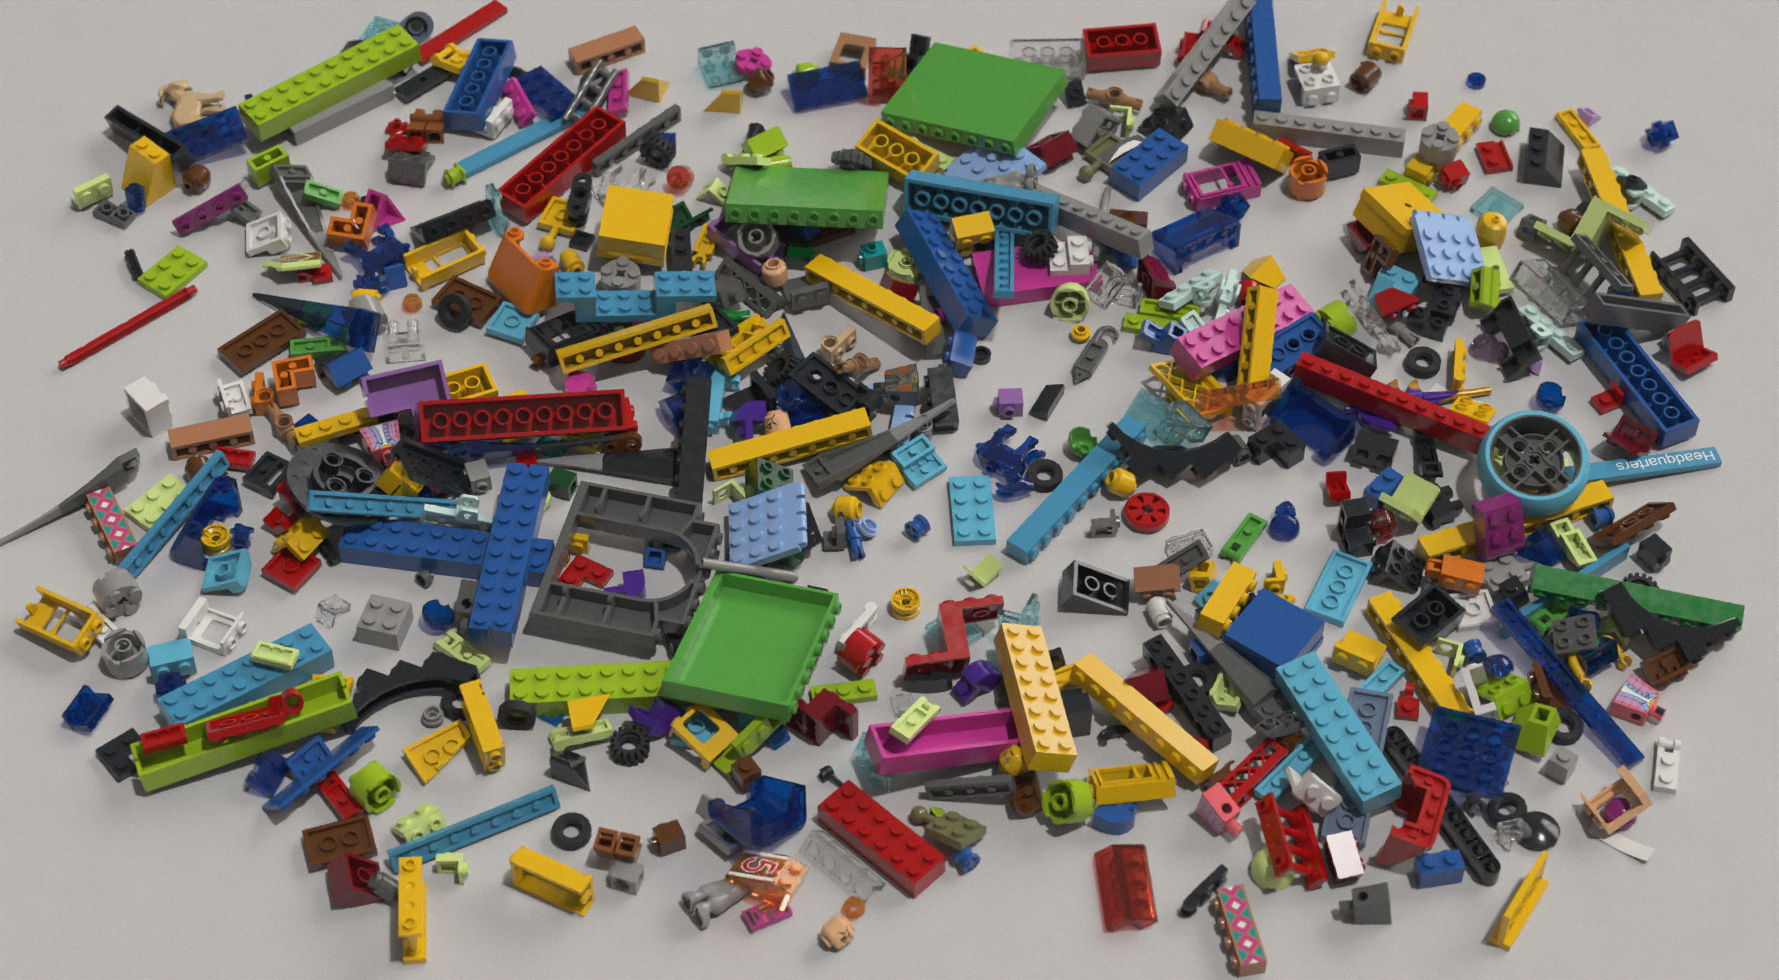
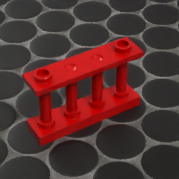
[1255,792,1329,891]

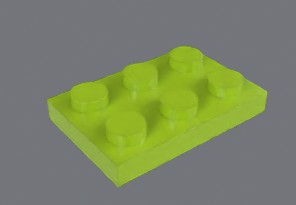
[137,245,208,300]

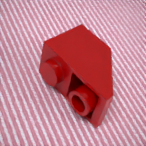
[1374,287,1420,320]

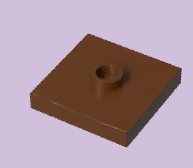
[1109,209,1148,229]

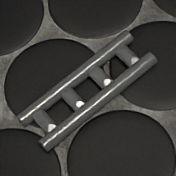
[561,58,620,123]

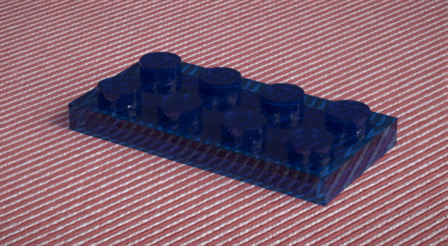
[786,60,868,112]
[516,66,583,122]
[165,106,249,162]

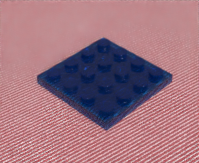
[1417,705,1522,802]

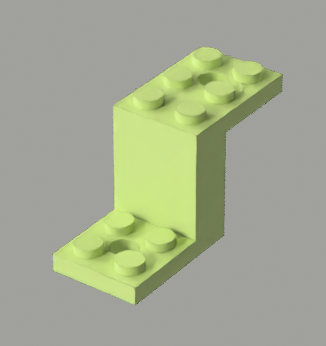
[1533,196,1652,260]

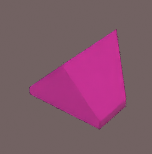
[364,189,406,232]

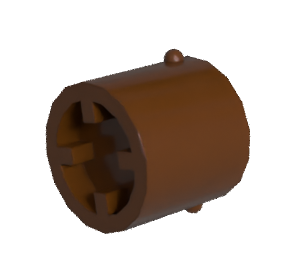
[1349,61,1382,93]

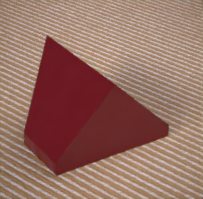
[1346,220,1374,253]
[880,271,919,303]
[1124,667,1170,705]

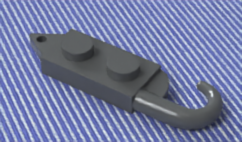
[1073,326,1119,382]

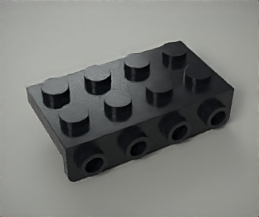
[410,199,496,244]

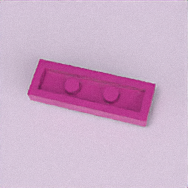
[608,68,629,116]
[501,76,537,128]

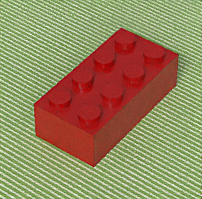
[1081,23,1162,72]

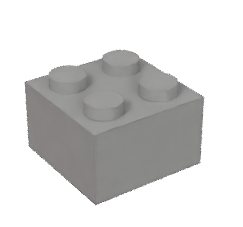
[356,594,414,651]

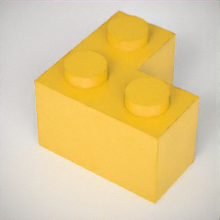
[948,211,995,257]

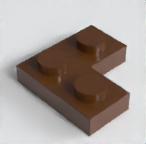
[1361,234,1399,278]

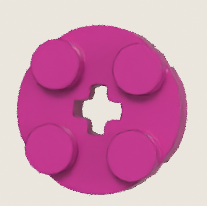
[734,47,772,76]

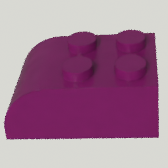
[1472,492,1525,562]

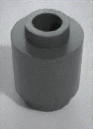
[1231,434,1252,465]
[367,871,399,902]

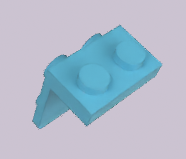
[147,638,197,682]

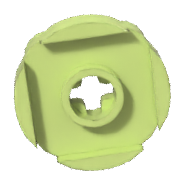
[887,247,922,282]

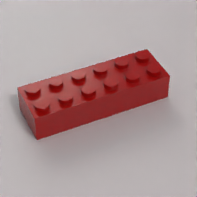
[817,779,946,899]

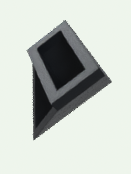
[549,750,591,792]

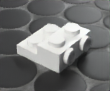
[246,211,292,257]
[1049,236,1094,276]

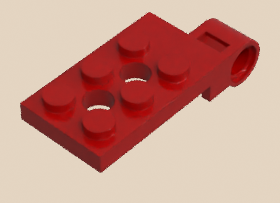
[205,687,304,742]

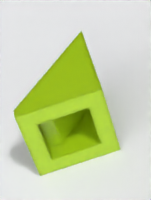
[929,807,946,818]

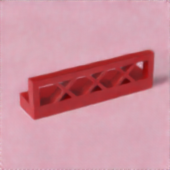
[1220,737,1289,809]

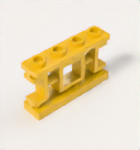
[699,314,791,376]

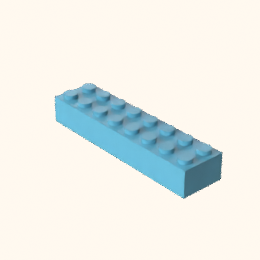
[1276,651,1402,815]

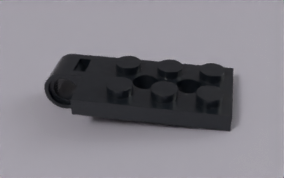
[787,351,883,417]

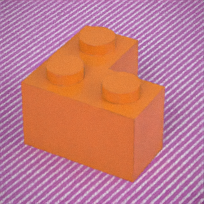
[326,201,378,249]
[271,354,317,407]

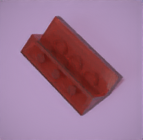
[1094,844,1158,933]

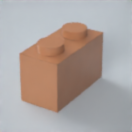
[1133,563,1181,598]

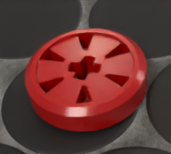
[1124,492,1170,533]

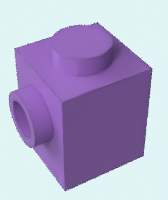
[994,388,1024,417]

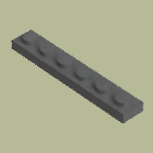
[592,104,681,178]

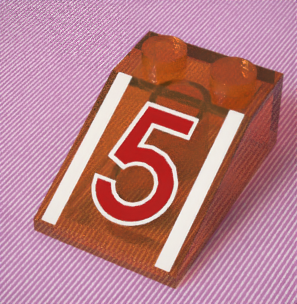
[725,848,810,911]

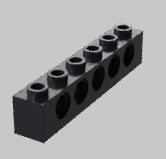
[1142,634,1232,753]

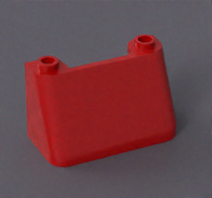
[1375,764,1451,866]

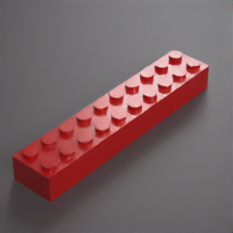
[416,389,627,444]

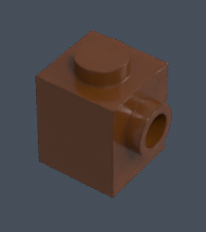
[731,755,762,795]
[650,819,686,857]

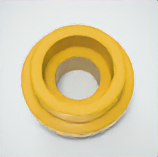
[1071,324,1091,343]

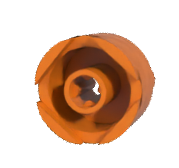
[1287,156,1328,201]

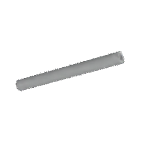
[699,558,798,582]

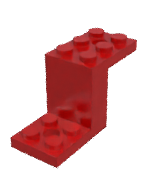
[902,594,1004,681]

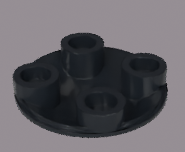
[1515,811,1560,849]

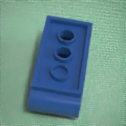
[1270,311,1323,378]

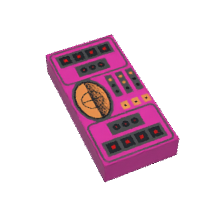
[742,894,793,933]

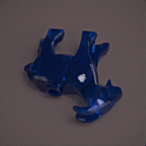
[342,222,410,295]
[975,423,1046,499]

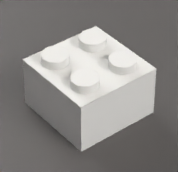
[124,376,173,438]

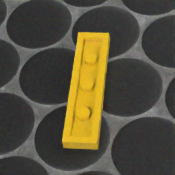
[293,407,379,448]

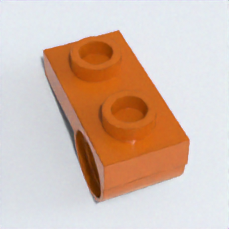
[251,372,275,416]

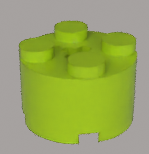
[1313,300,1357,336]
[349,760,401,814]
[1041,779,1093,824]

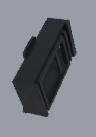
[525,310,608,368]

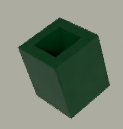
[787,242,816,271]
[549,466,578,501]

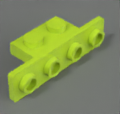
[714,716,784,776]

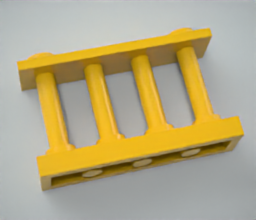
[398,856,427,965]

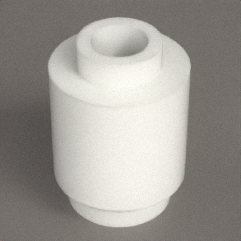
[1146,596,1173,629]

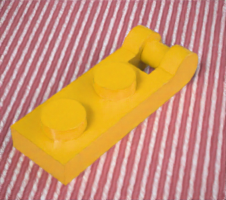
[1451,338,1467,390]

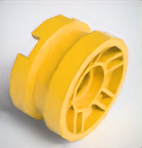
[200,524,232,556]
[891,587,921,621]

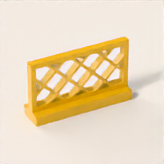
[1148,359,1237,420]
[1488,851,1549,952]

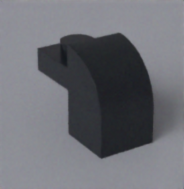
[899,33,931,74]

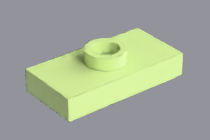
[250,640,300,671]

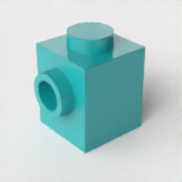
[857,240,888,272]

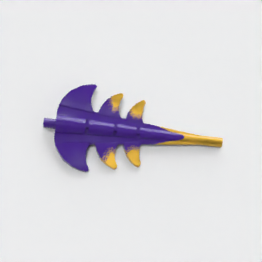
[1344,379,1492,431]

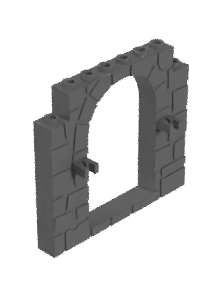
[529,481,723,649]

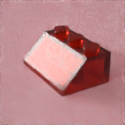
[868,47,907,104]

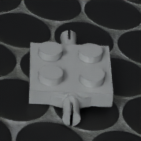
[1479,554,1534,597]

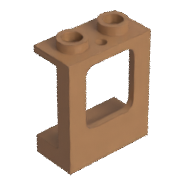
[829,32,877,82]

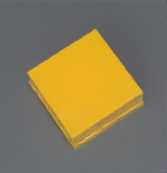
[1352,182,1442,254]
[596,185,674,267]

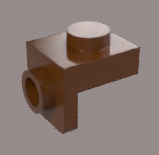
[1271,730,1307,756]

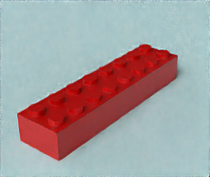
[496,105,626,224]

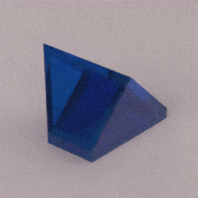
[1516,526,1567,567]

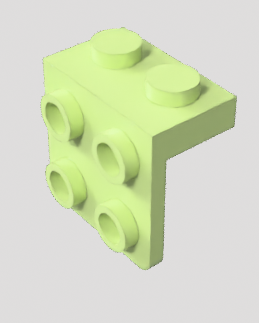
[1378,472,1440,524]

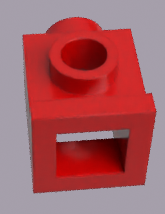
[1407,91,1428,121]

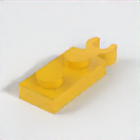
[692,223,717,269]

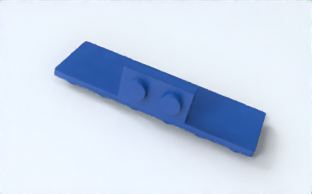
[262,726,380,811]

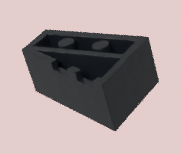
[923,366,959,432]

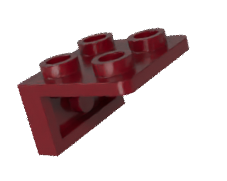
[1602,414,1659,457]

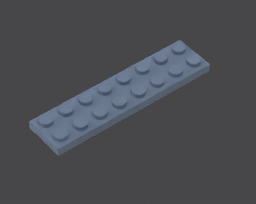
[1321,687,1394,848]

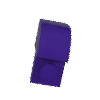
[729,401,767,442]
[603,569,646,598]
[951,660,1003,705]
[627,696,682,736]

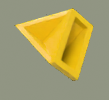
[629,76,670,103]
[704,90,743,114]
[1242,255,1286,289]
[567,694,610,732]

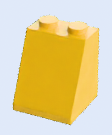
[121,136,176,207]

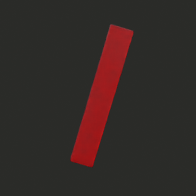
[418,0,508,66]

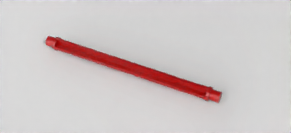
[58,285,198,369]

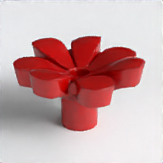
[385,118,408,138]

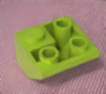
[1503,703,1561,757]

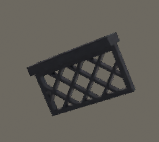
[390,437,474,502]

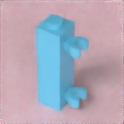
[705,365,741,434]

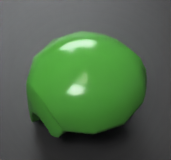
[1491,109,1520,136]
[1067,426,1098,458]

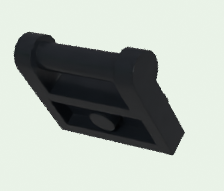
[242,451,290,498]

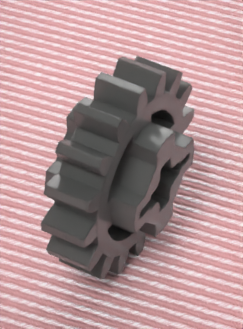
[831,149,873,170]

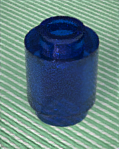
[125,183,147,213]

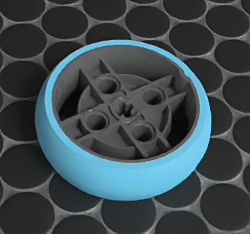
[1477,410,1590,517]

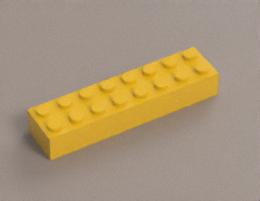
[993,623,1077,773]

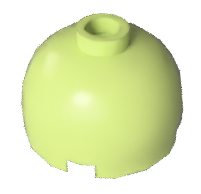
[1050,282,1090,323]
[1251,846,1296,891]

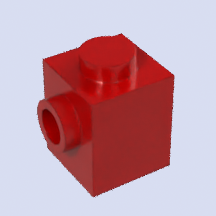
[1437,159,1470,192]

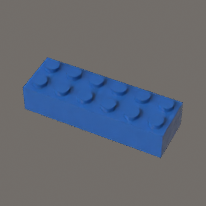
[443,38,517,132]

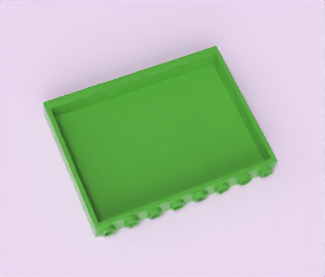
[881,42,1068,156]
[725,165,889,229]
[662,570,842,722]

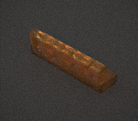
[1198,378,1283,413]

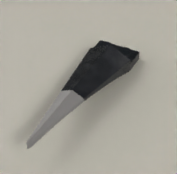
[537,447,681,487]

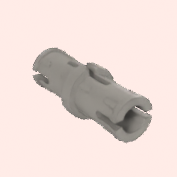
[1382,319,1420,347]

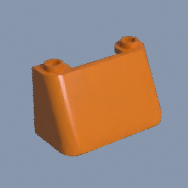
[488,226,560,315]

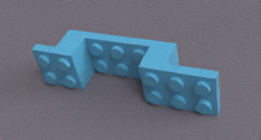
[554,270,717,322]

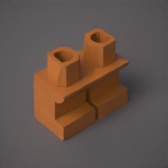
[406,109,446,144]
[593,827,642,863]

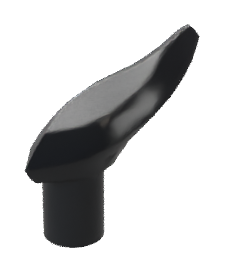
[1097,725,1132,740]

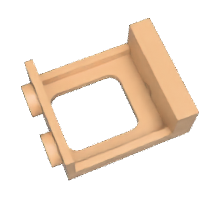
[1580,765,1653,834]

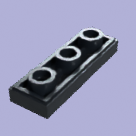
[395,65,451,102]

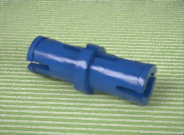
[844,519,866,561]

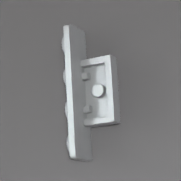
[696,793,768,861]

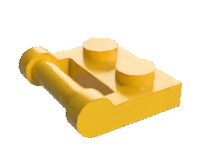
[430,43,470,74]

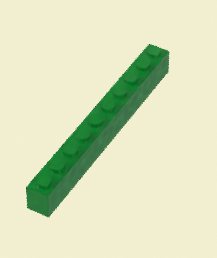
[1527,564,1745,636]

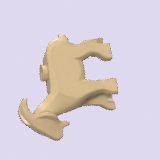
[158,79,225,137]

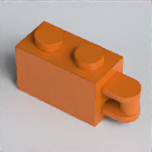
[1425,554,1486,596]

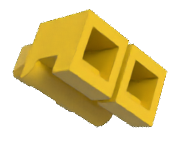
[375,459,424,497]

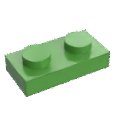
[302,179,344,209]

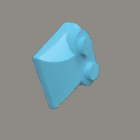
[201,548,252,593]

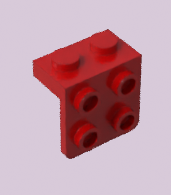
[1667,319,1718,375]

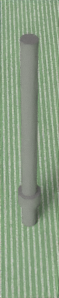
[1092,186,1112,261]

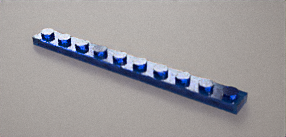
[1490,597,1645,770]

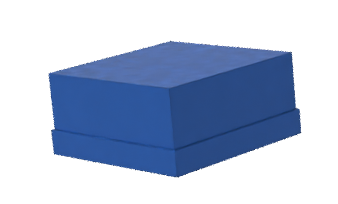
[1223,588,1325,682]

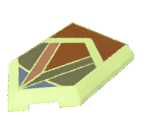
[262,251,322,272]

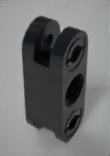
[567,173,593,228]

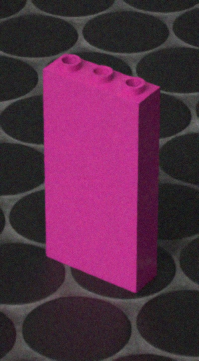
[971,241,1102,308]

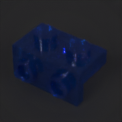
[62,685,114,732]
[244,749,288,799]

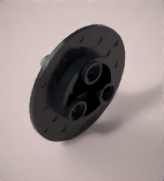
[286,443,395,527]

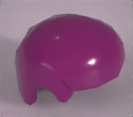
[1603,797,1637,830]

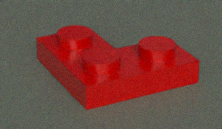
[557,554,614,589]

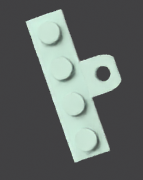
[1611,166,1677,218]
[1158,268,1223,311]
[1213,268,1241,320]
[1518,304,1586,362]
[419,494,495,532]

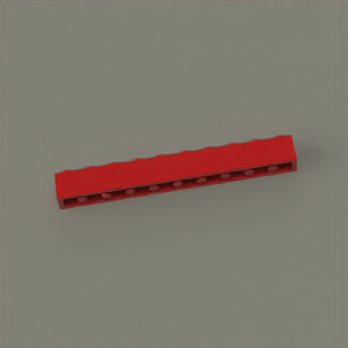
[1292,351,1492,455]

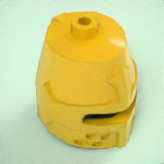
[1475,212,1506,249]

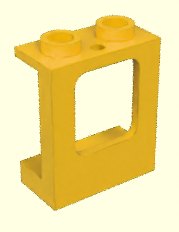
[669,703,739,770]

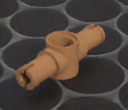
[1194,71,1233,99]
[1086,86,1143,112]
[834,352,881,379]
[265,402,304,452]

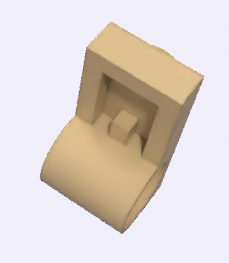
[821,325,857,365]

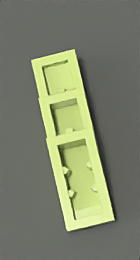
[1543,516,1598,568]

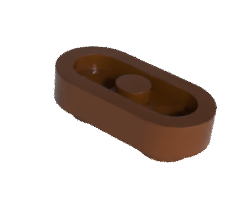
[601,431,643,453]

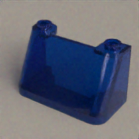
[1152,207,1241,275]
[1266,376,1365,461]
[169,475,243,572]
[708,775,807,852]

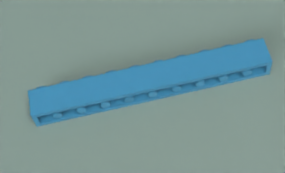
[1006,414,1147,565]

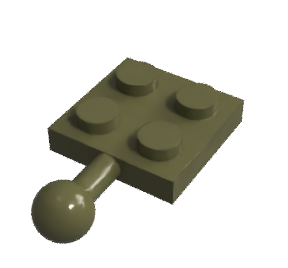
[1079,132,1133,181]
[910,806,987,851]

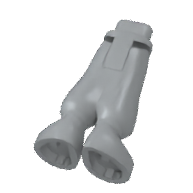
[979,163,1038,191]
[681,870,762,929]

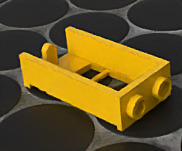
[1366,0,1420,64]
[403,229,486,292]
[14,586,106,657]
[459,679,506,772]
[1085,760,1176,805]
[509,845,595,918]

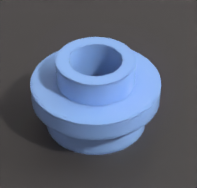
[858,518,878,537]

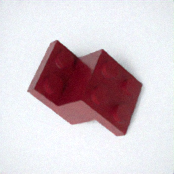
[786,688,858,747]

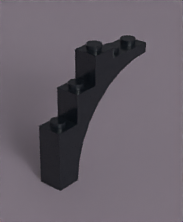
[1106,421,1242,480]
[1598,582,1742,664]
[342,651,481,734]

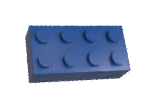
[1109,128,1188,202]

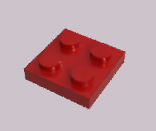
[261,547,322,592]

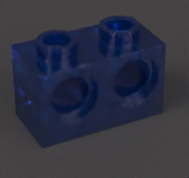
[666,357,715,393]

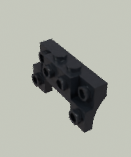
[1406,273,1464,342]
[1479,295,1543,382]

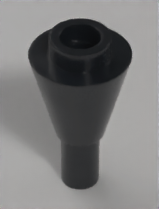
[742,123,766,153]

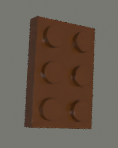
[431,275,503,327]
[302,814,378,871]

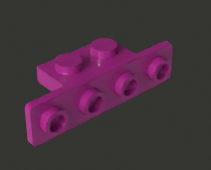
[172,183,248,236]

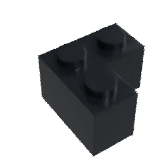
[1247,419,1306,469]
[1337,497,1376,558]
[1060,688,1093,738]

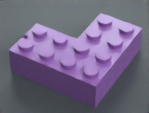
[359,359,451,447]

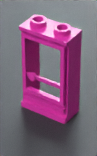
[1180,157,1262,212]

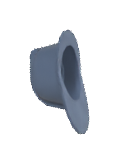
[398,11,434,45]

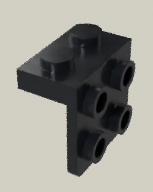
[1138,106,1194,140]
[723,370,778,412]
[1369,540,1425,593]

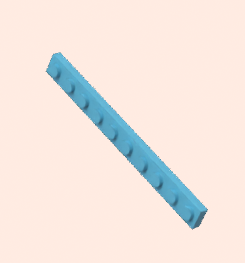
[1254,658,1405,801]

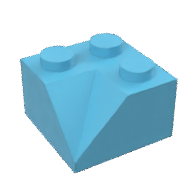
[1366,265,1422,318]

